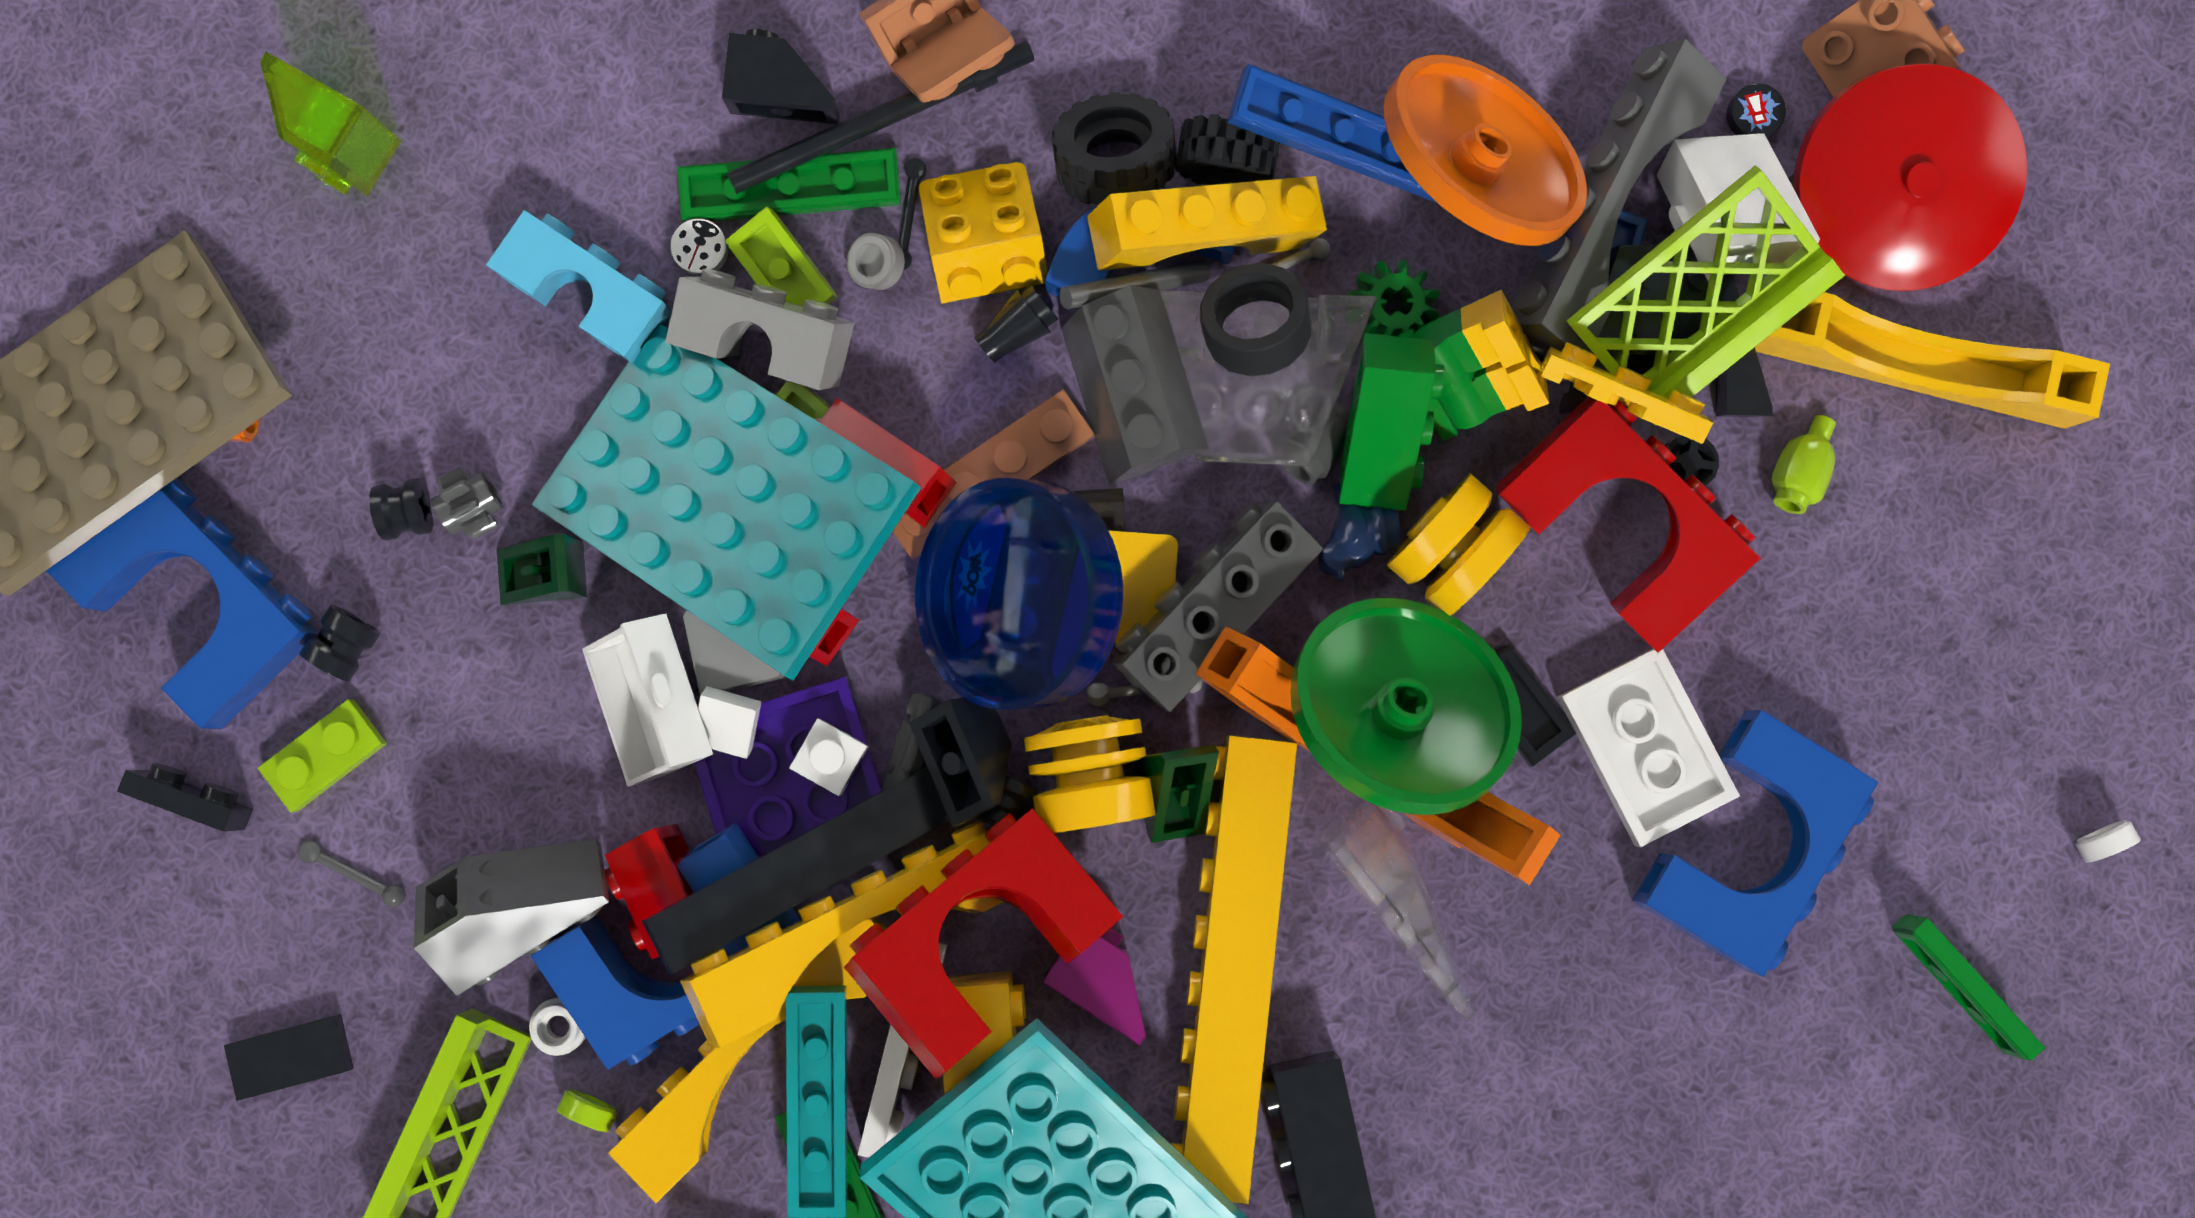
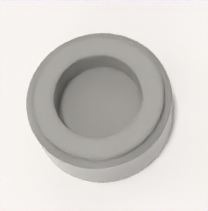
[847,233,905,290]

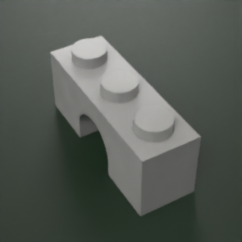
[665,269,855,390]

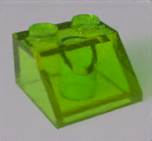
[260,52,401,197]

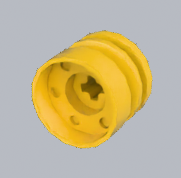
[1024,715,1156,833]

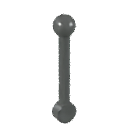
[298,841,406,907]

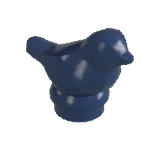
[1318,483,1400,581]

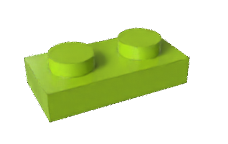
[725,207,838,307]
[257,699,387,813]

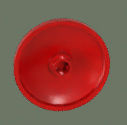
[1793,64,2027,291]

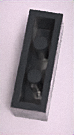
[1261,1050,1376,1218]

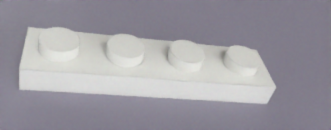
[858,943,948,1158]

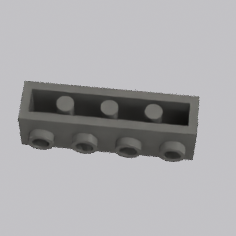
[1110,501,1323,712]

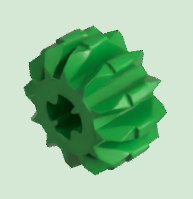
[1346,260,1441,344]

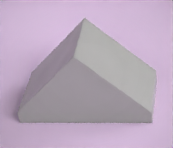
[683,610,787,695]

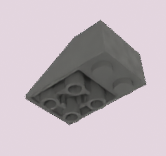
[414,839,609,996]

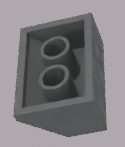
[1061,285,1209,485]

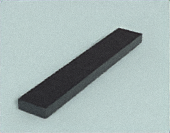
[641,767,950,974]

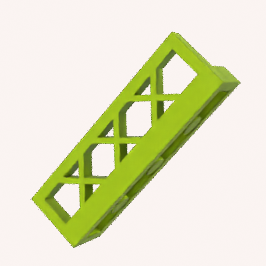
[363,1008,532,1218]

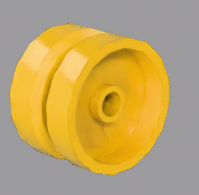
[1387,473,1531,616]

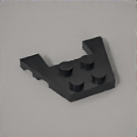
[1559,245,1773,417]

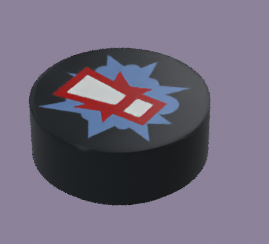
[1726,83,1786,138]

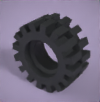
[1175,114,1280,185]

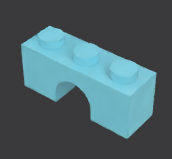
[486,210,672,363]

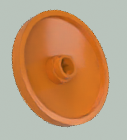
[1383,55,1587,246]

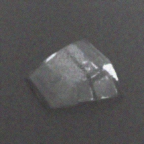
[1160,291,1377,467]

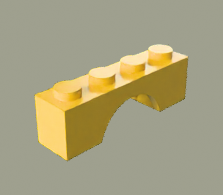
[1087,176,1327,271]

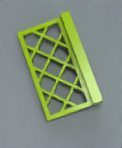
[1567,165,1845,426]

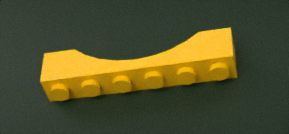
[1755,292,2110,429]
[680,820,1004,1048]
[608,916,887,1203]

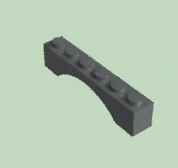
[1513,39,1727,358]

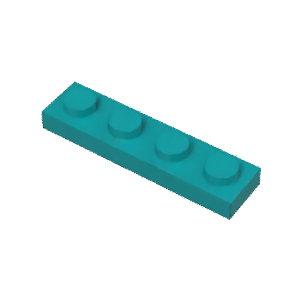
[786,985,847,1218]

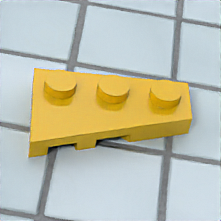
[1540,342,1713,444]

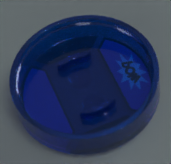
[915,478,1123,710]

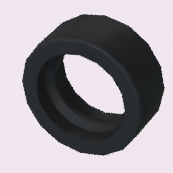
[1200,263,1312,376]

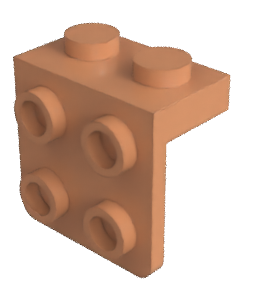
[858,0,1015,102]
[1802,0,1965,97]

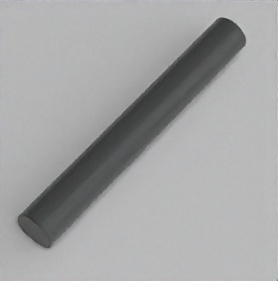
[1060,260,1210,309]

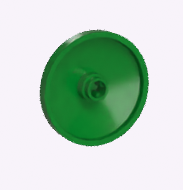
[1290,598,1522,815]

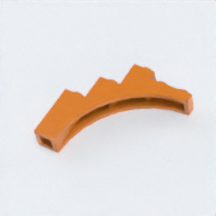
[1195,626,1561,886]

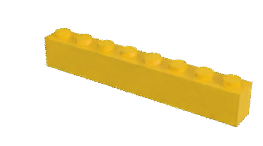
[1171,735,1297,1205]

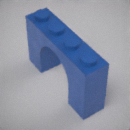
[46,478,318,729]
[1632,710,1879,977]
[531,822,800,1070]

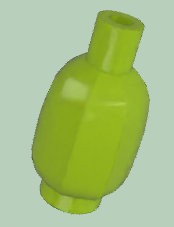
[1772,415,1836,514]

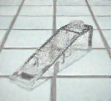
[1314,800,1476,1022]

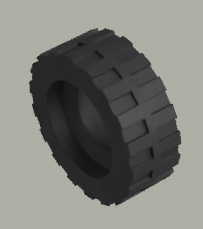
[1051,92,1177,205]

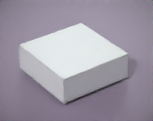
[698,686,762,759]

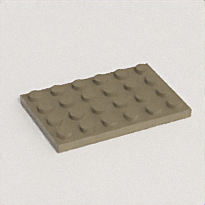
[0,230,292,597]

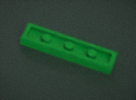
[677,148,902,223]

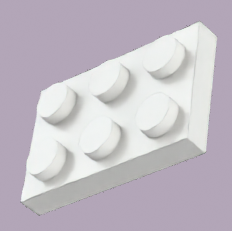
[1557,648,1740,847]

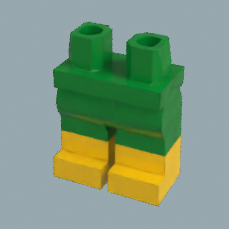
[1398,289,1549,441]

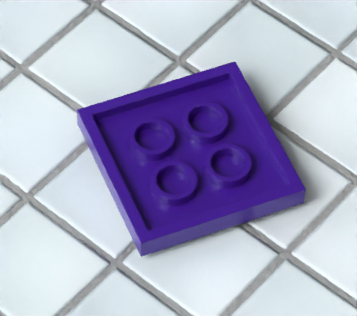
[694,677,882,857]

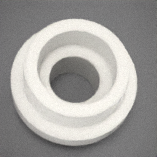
[529,997,585,1056]

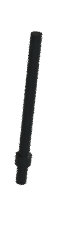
[727,40,1035,194]

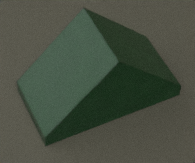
[497,534,587,605]
[1136,745,1219,843]

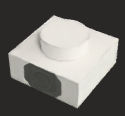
[789,718,869,796]

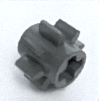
[431,467,504,539]

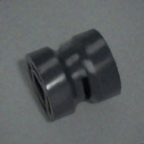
[299,605,381,682]

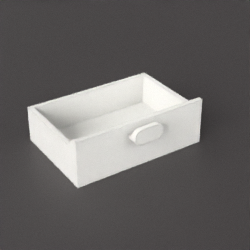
[1657,133,1820,282]
[582,614,713,787]

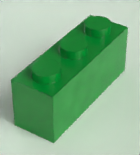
[1339,333,1445,511]

